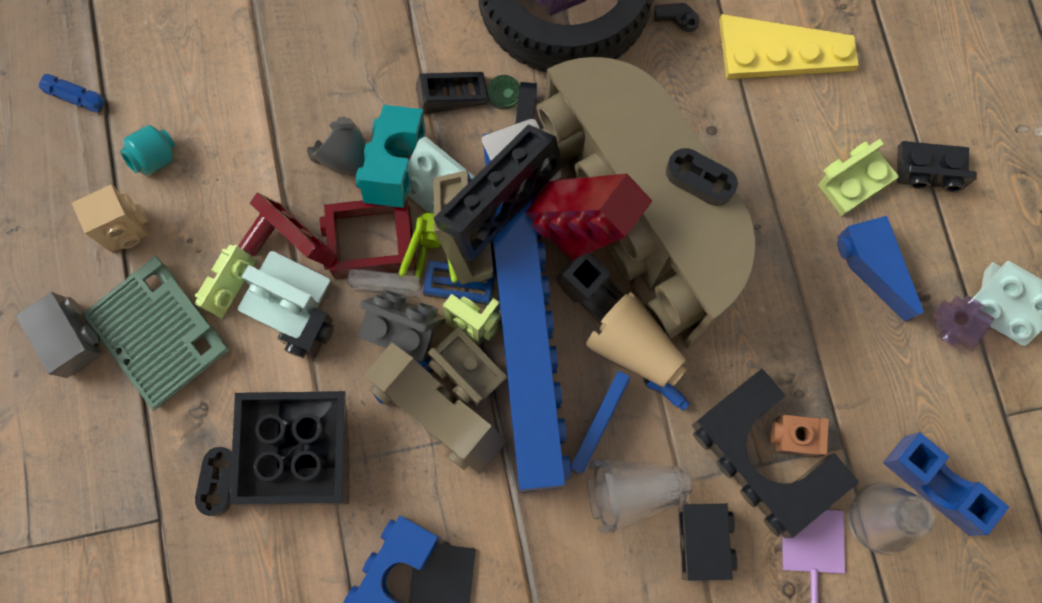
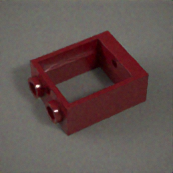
[319,198,416,280]

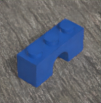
[883,432,1009,536]
[343,515,441,603]

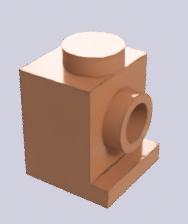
[770,415,829,458]

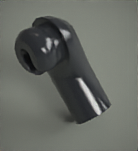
[654,3,700,32]

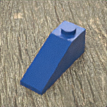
[837,215,924,322]

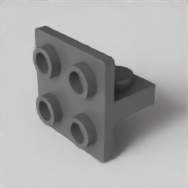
[358,291,445,362]

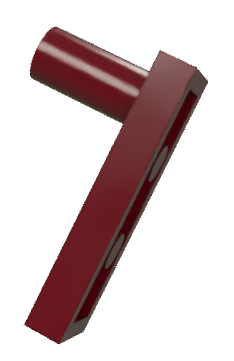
[238,192,337,267]

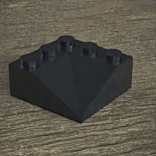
[229,391,350,506]

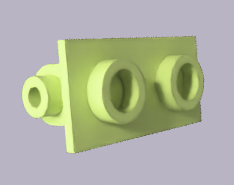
[194,245,257,319]

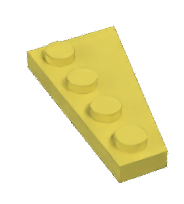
[719,14,859,79]

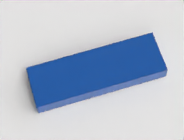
[570,371,630,475]

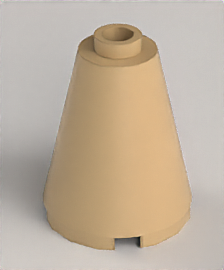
[586,292,687,387]

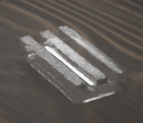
[347,269,422,298]

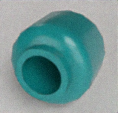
[120,125,175,175]

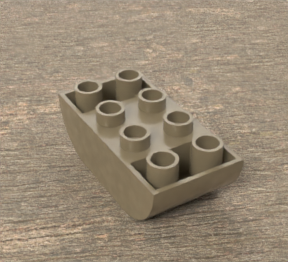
[536,57,755,348]

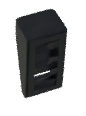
[416,72,488,113]

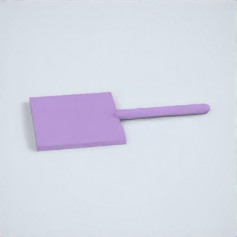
[782,510,845,603]

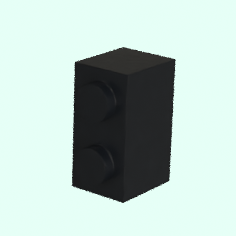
[678,503,737,581]

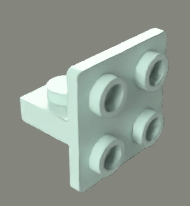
[408,137,475,213]
[238,251,331,339]
[965,261,1042,346]

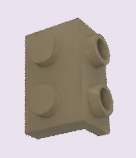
[428,326,507,407]

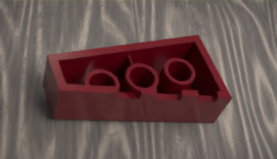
[525,173,652,260]

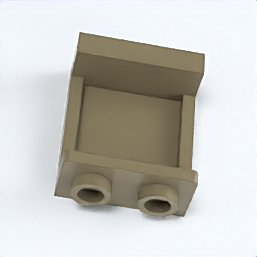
[433,170,495,285]

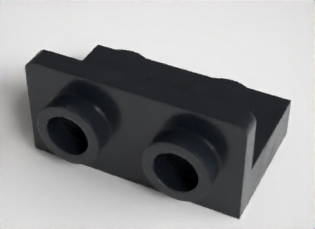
[897,141,977,192]

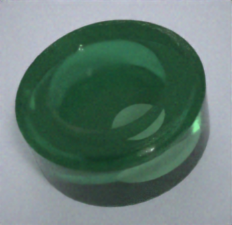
[488,75,520,110]

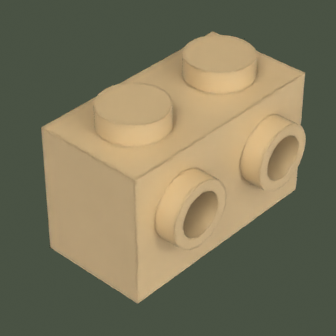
[71,184,149,253]

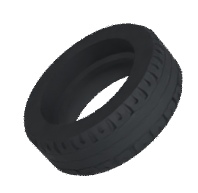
[478,0,653,72]

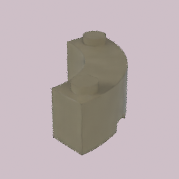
[363,343,507,474]

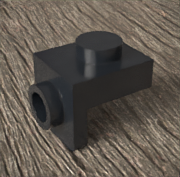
[277,307,334,359]

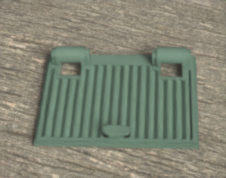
[81,255,229,411]

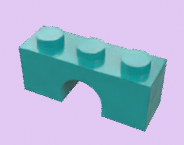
[356,105,426,208]

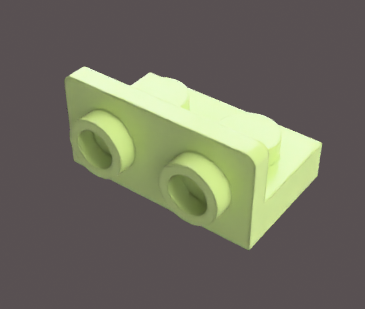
[818,139,899,216]
[443,294,501,346]

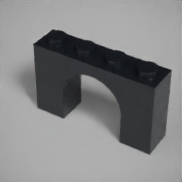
[691,368,859,539]

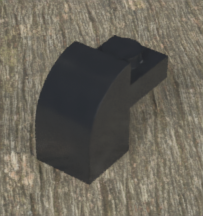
[556,252,625,324]

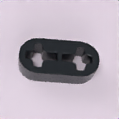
[515,81,537,124]
[666,148,738,206]
[195,447,232,516]

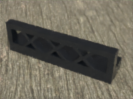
[433,124,563,261]

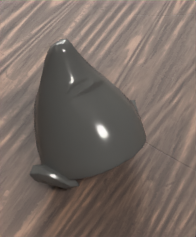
[307,116,366,177]

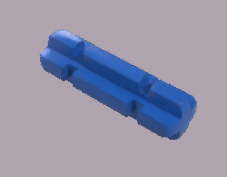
[38,74,105,113]

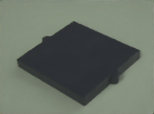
[409,542,476,603]

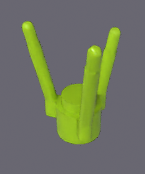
[399,213,458,284]

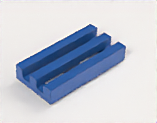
[423,260,496,305]

